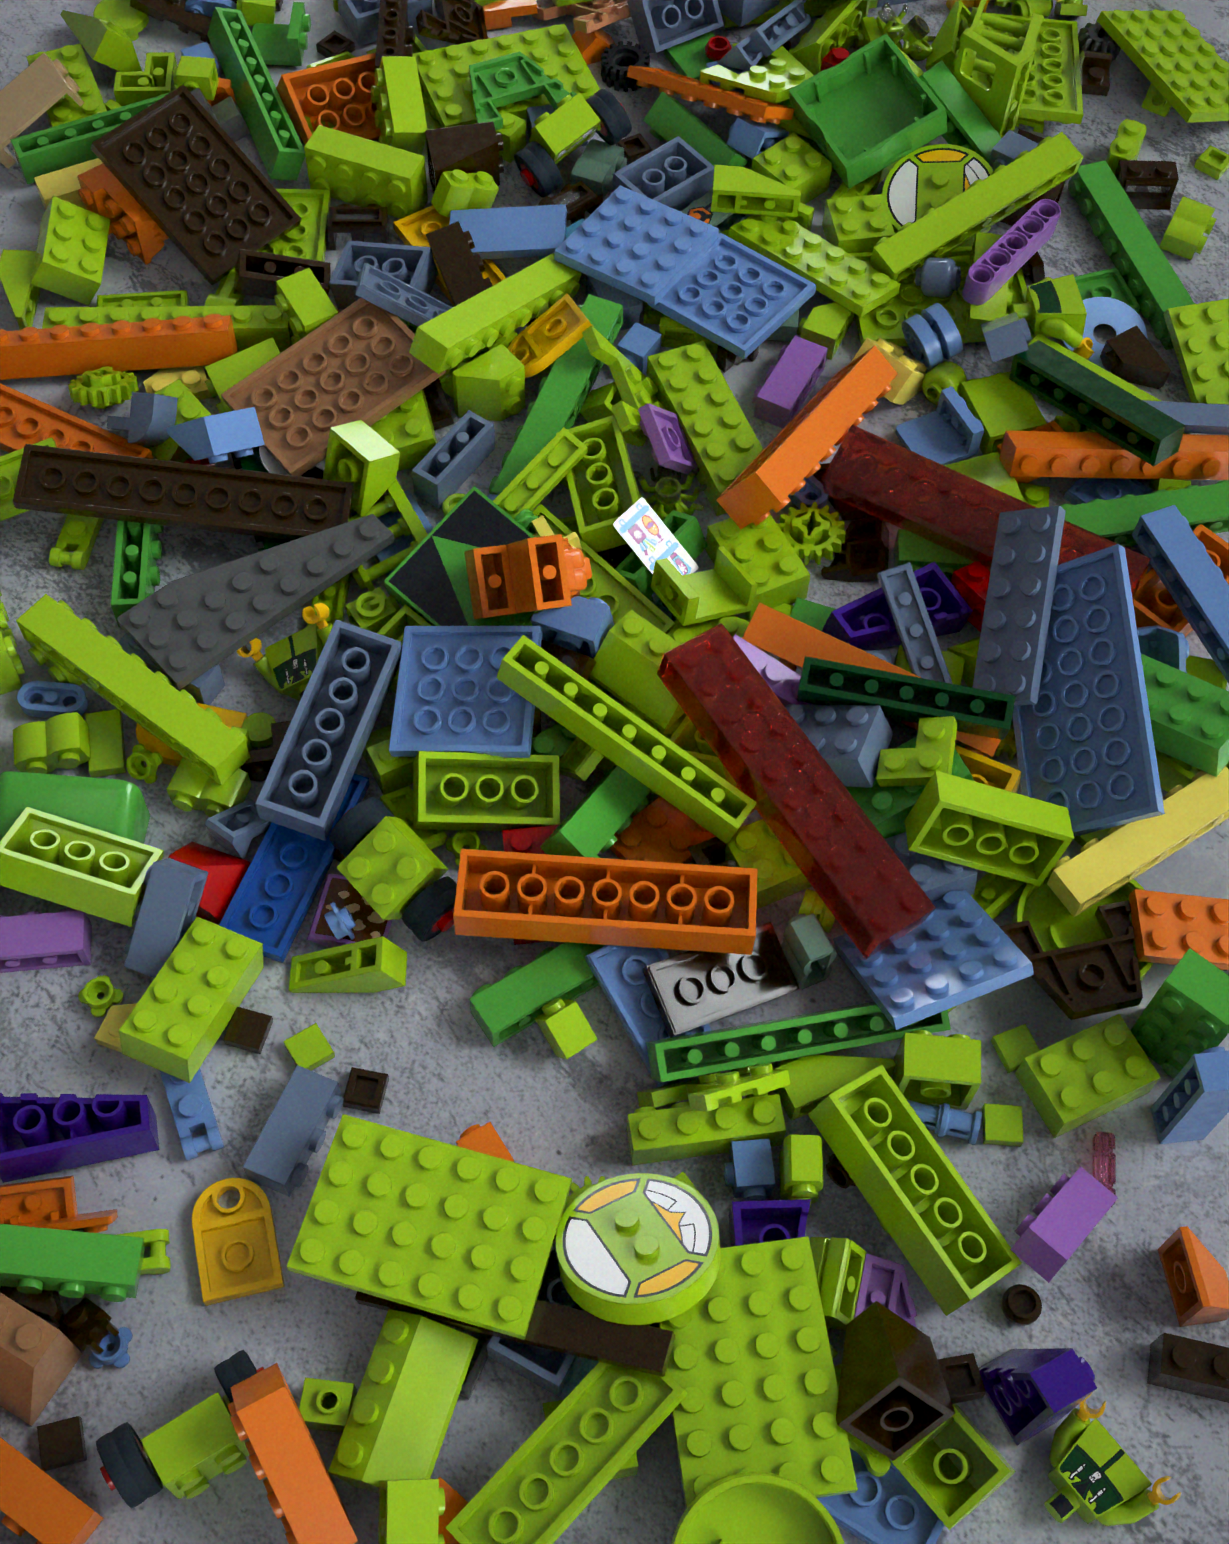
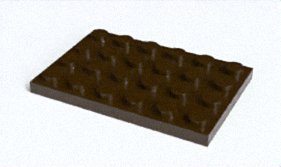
[91,85,302,285]

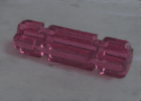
[1093,1132,1116,1207]

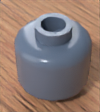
[915,257,961,298]

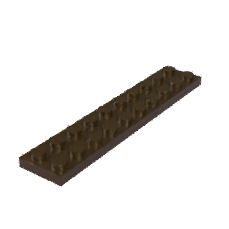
[13,444,354,541]

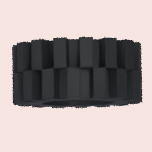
[601,41,650,92]

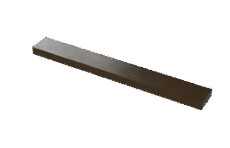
[355,1291,675,1377]

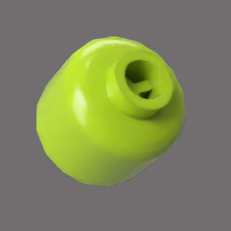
[922,361,967,406]

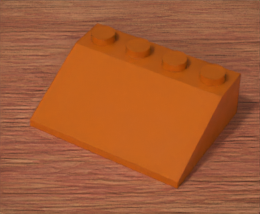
[276,53,381,145]

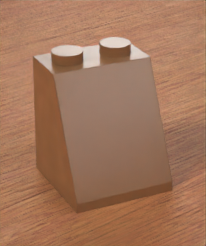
[0,1293,83,1426]

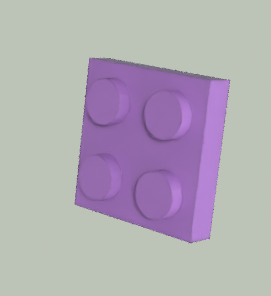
[638,403,698,475]

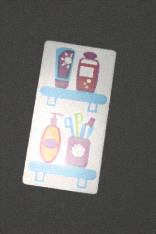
[613,497,699,575]

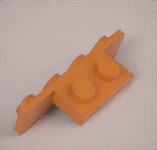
[0,1175,118,1233]

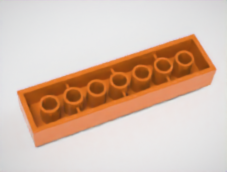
[716,345,898,529]
[453,849,758,955]

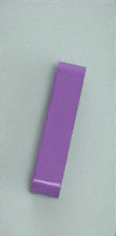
[962,199,1061,305]

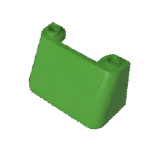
[0,771,150,844]

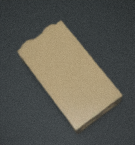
[0,53,84,169]

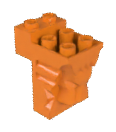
[77,163,169,265]
[464,534,592,619]

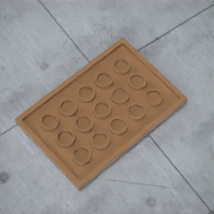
[221,298,446,476]

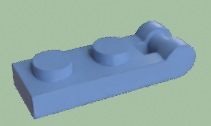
[159,1068,224,1161]

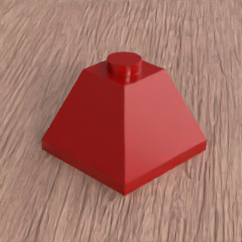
[168,841,251,924]

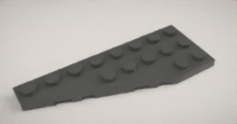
[117,514,395,690]

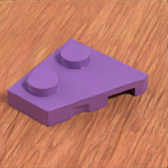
[853,1253,917,1328]

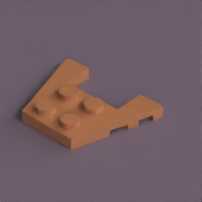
[532,0,631,34]

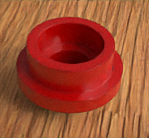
[705,36,732,61]

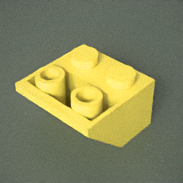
[850,338,927,406]

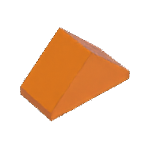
[572,29,617,65]

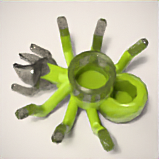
[878,2,935,61]
[634,465,707,521]

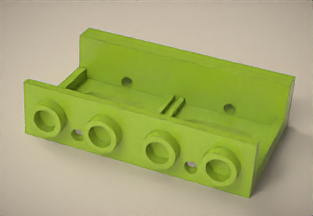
[954,20,1035,138]

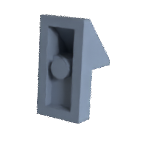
[205,799,271,859]

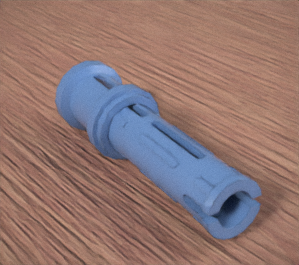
[907,1100,982,1145]

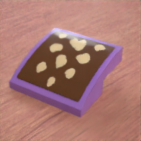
[307,874,392,948]

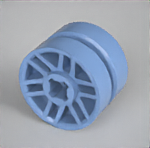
[902,303,963,371]

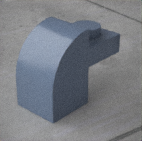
[107,392,178,447]

